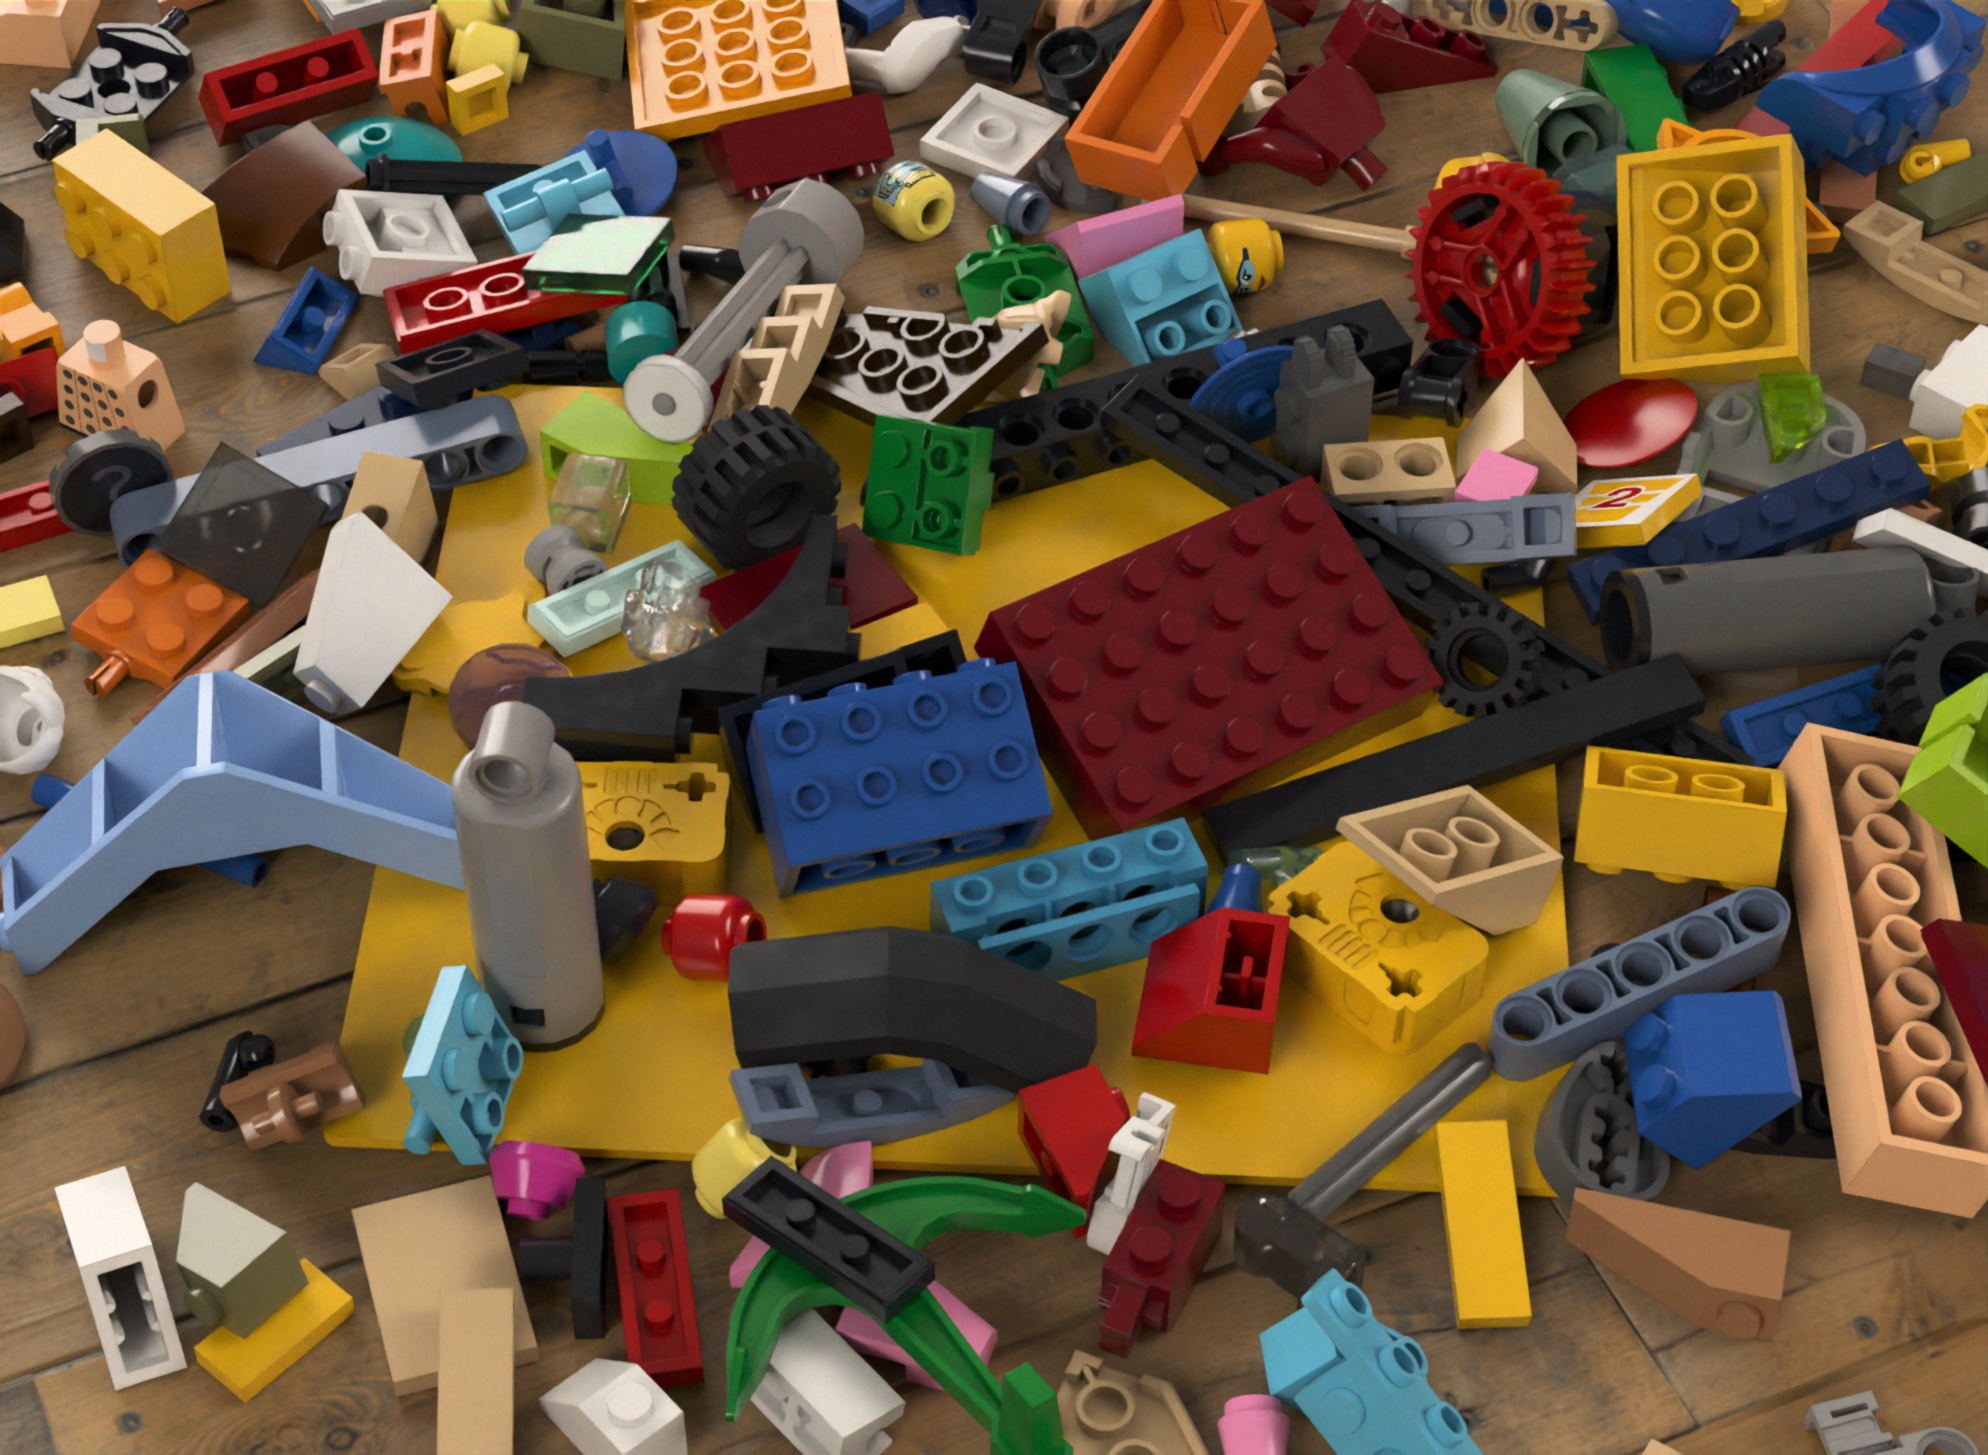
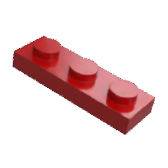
[607,1188,705,1389]

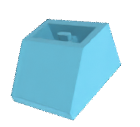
[1077,228,1244,367]

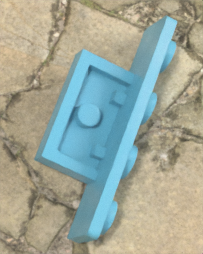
[1293,1269,1484,1455]

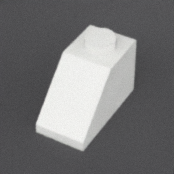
[538,1358,688,1455]

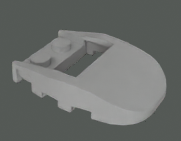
[1666,380,1866,557]

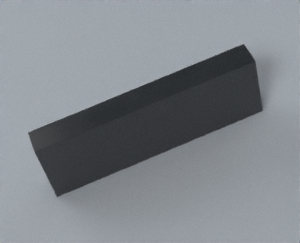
[722,1156,935,1324]

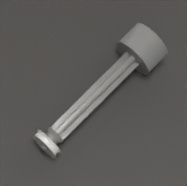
[623,179,864,444]

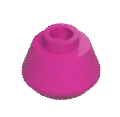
[489,1140,586,1221]

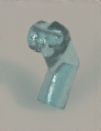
[1228,846,1324,885]

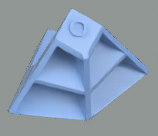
[0,669,465,976]

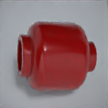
[661,893,767,982]

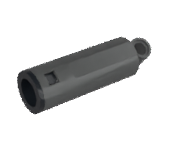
[1599,546,1980,676]

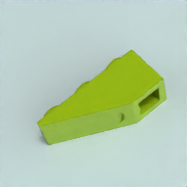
[539,391,694,506]

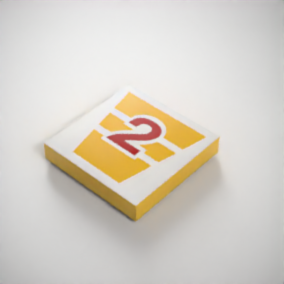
[1575,474,1702,548]

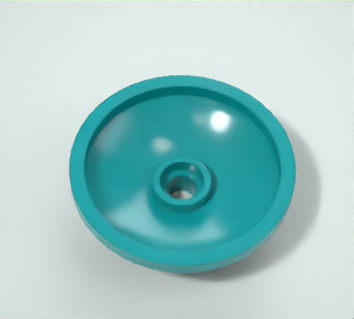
[321,115,463,219]

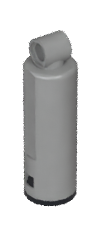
[451,701,605,1052]

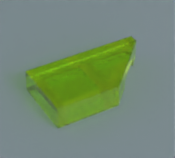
[1756,374,1826,464]

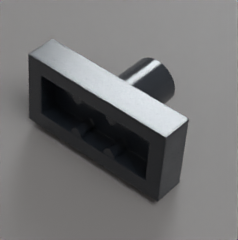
[519,1178,610,1339]

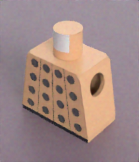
[56,320,186,452]

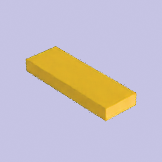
[1434,1120,1532,1330]

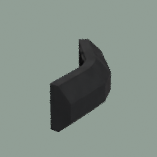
[728,926,1097,1095]

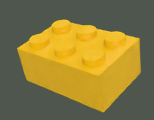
[52,128,231,324]
[1574,745,1787,891]

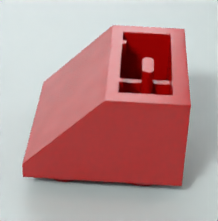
[1131,907,1290,1075]

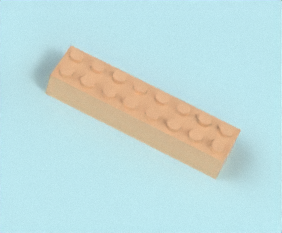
[1777,722,1988,1219]

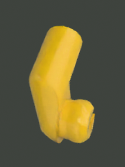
[1900,138,1971,185]

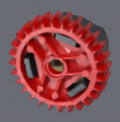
[1404,161,1619,378]

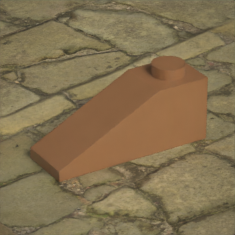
[1565,1187,1791,1342]

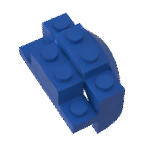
[1755,0,1987,177]

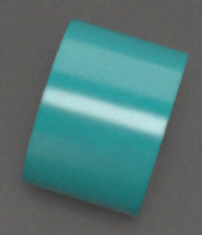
[604,301,680,385]

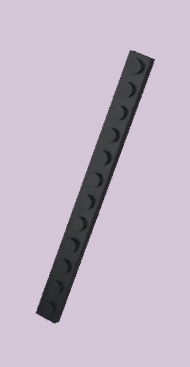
[1100,374,1755,766]

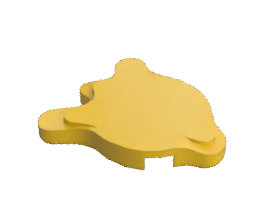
[391,581,574,707]

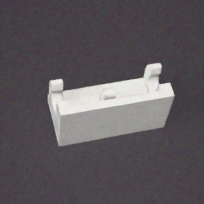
[750,1308,906,1455]

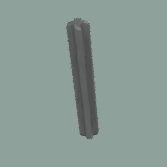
[1286,1042,1493,1228]

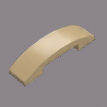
[1842,200,1988,325]

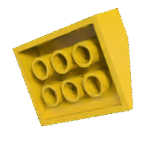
[1617,133,1811,384]

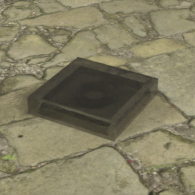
[156,441,329,610]

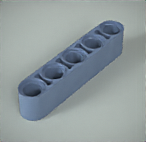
[1487,886,1791,1082]

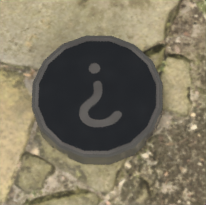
[49,429,173,537]

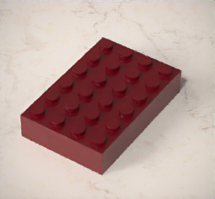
[974,475,1444,841]

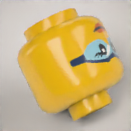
[1206,218,1284,294]

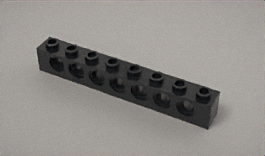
[953,298,1413,504]

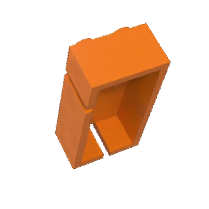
[1064,0,1277,202]

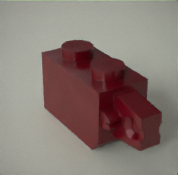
[1098,1159,1226,1359]

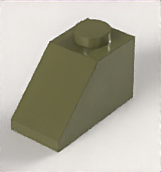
[176,1182,309,1339]

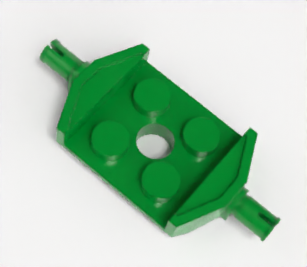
[955,223,1094,393]

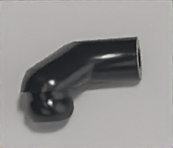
[1481,558,1557,597]

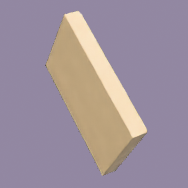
[351,1175,539,1397]

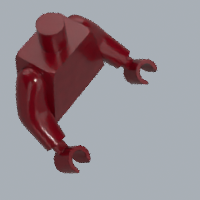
[1195,54,1388,192]

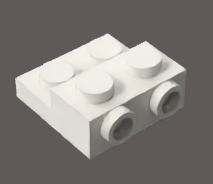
[322,189,478,297]

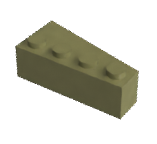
[519,0,625,81]

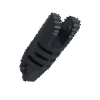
[1682,19,1786,112]

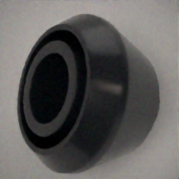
[593,874,660,962]

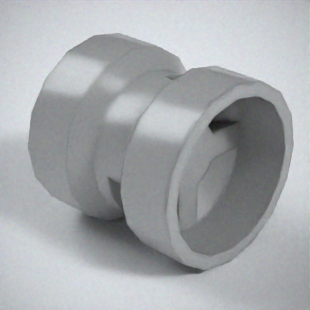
[524,524,609,595]

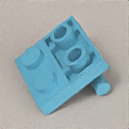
[483,150,630,256]
[402,965,524,1165]

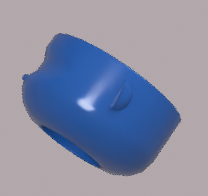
[1603,0,1741,66]

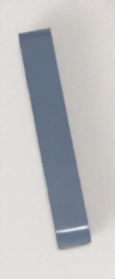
[109,395,528,568]

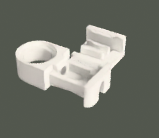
[1087,1092,1176,1255]

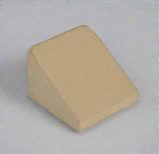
[318,343,396,401]

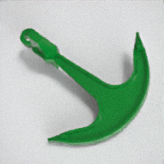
[725,1176,1087,1455]

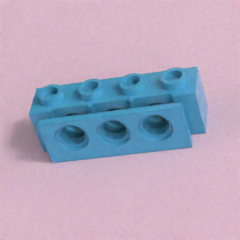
[930,817,1208,982]

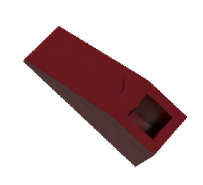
[1320,0,1498,94]

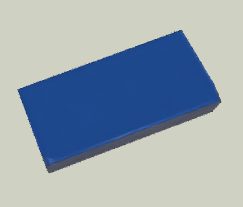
[253,266,360,375]

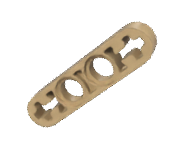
[1426,0,1618,51]

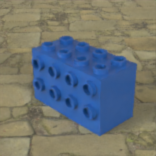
[745,658,1053,899]

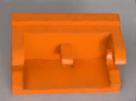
[378,9,453,125]

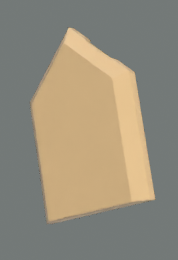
[1057,1350,1210,1455]

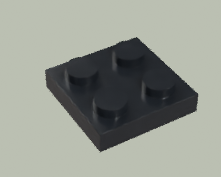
[375,328,529,410]

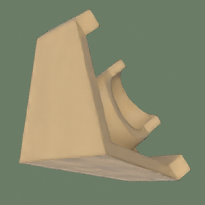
[1456,357,1577,495]

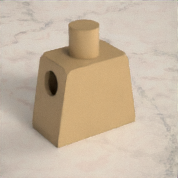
[341,451,441,568]

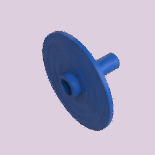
[561,129,679,228]
[1189,338,1294,444]

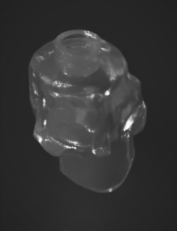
[621,559,716,665]

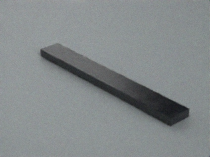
[1202,653,1706,869]

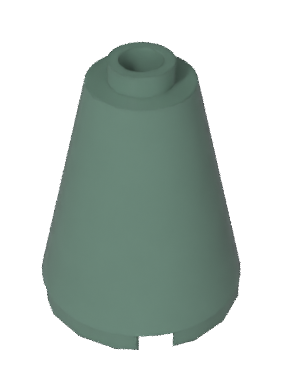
[1495,68,1627,192]

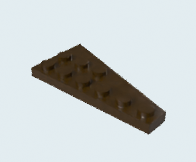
[694,306,1049,427]

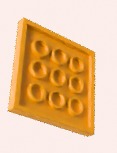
[624,0,853,143]

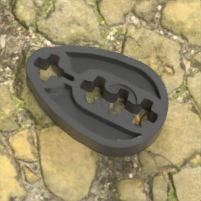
[1534,1041,1670,1206]

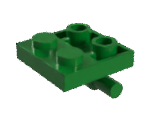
[862,414,995,556]

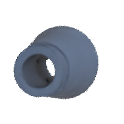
[970,172,1051,236]

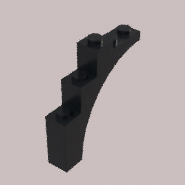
[521,514,862,763]

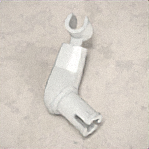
[845,15,970,94]

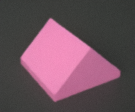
[1044,194,1184,294]

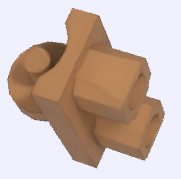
[219,1040,367,1152]

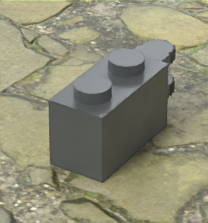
[1271,324,1374,483]

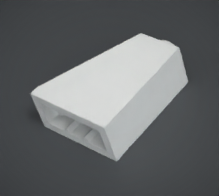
[293,511,453,716]
[55,1166,187,1391]

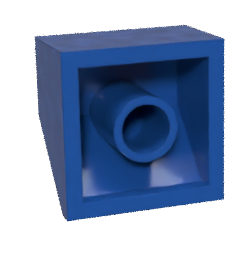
[1623,990,1803,1171]

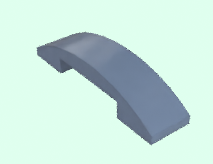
[1352,492,1577,567]
[729,1059,1014,1147]

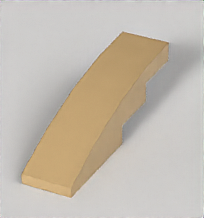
[707,284,845,433]

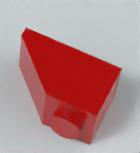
[1017,1064,1131,1239]

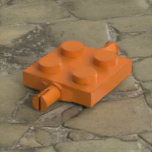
[71,547,250,699]

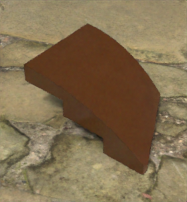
[201,120,369,272]

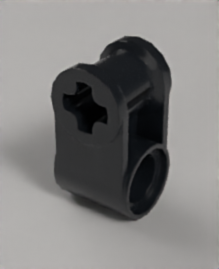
[1397,338,1481,428]

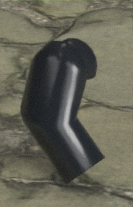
[679,244,745,286]
[199,1031,276,1132]

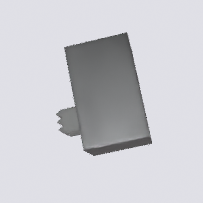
[1860,342,1926,401]

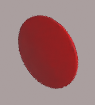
[1563,378,1698,469]

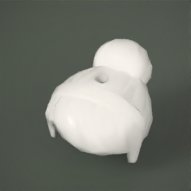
[0,666,65,775]

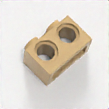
[1320,437,1456,507]

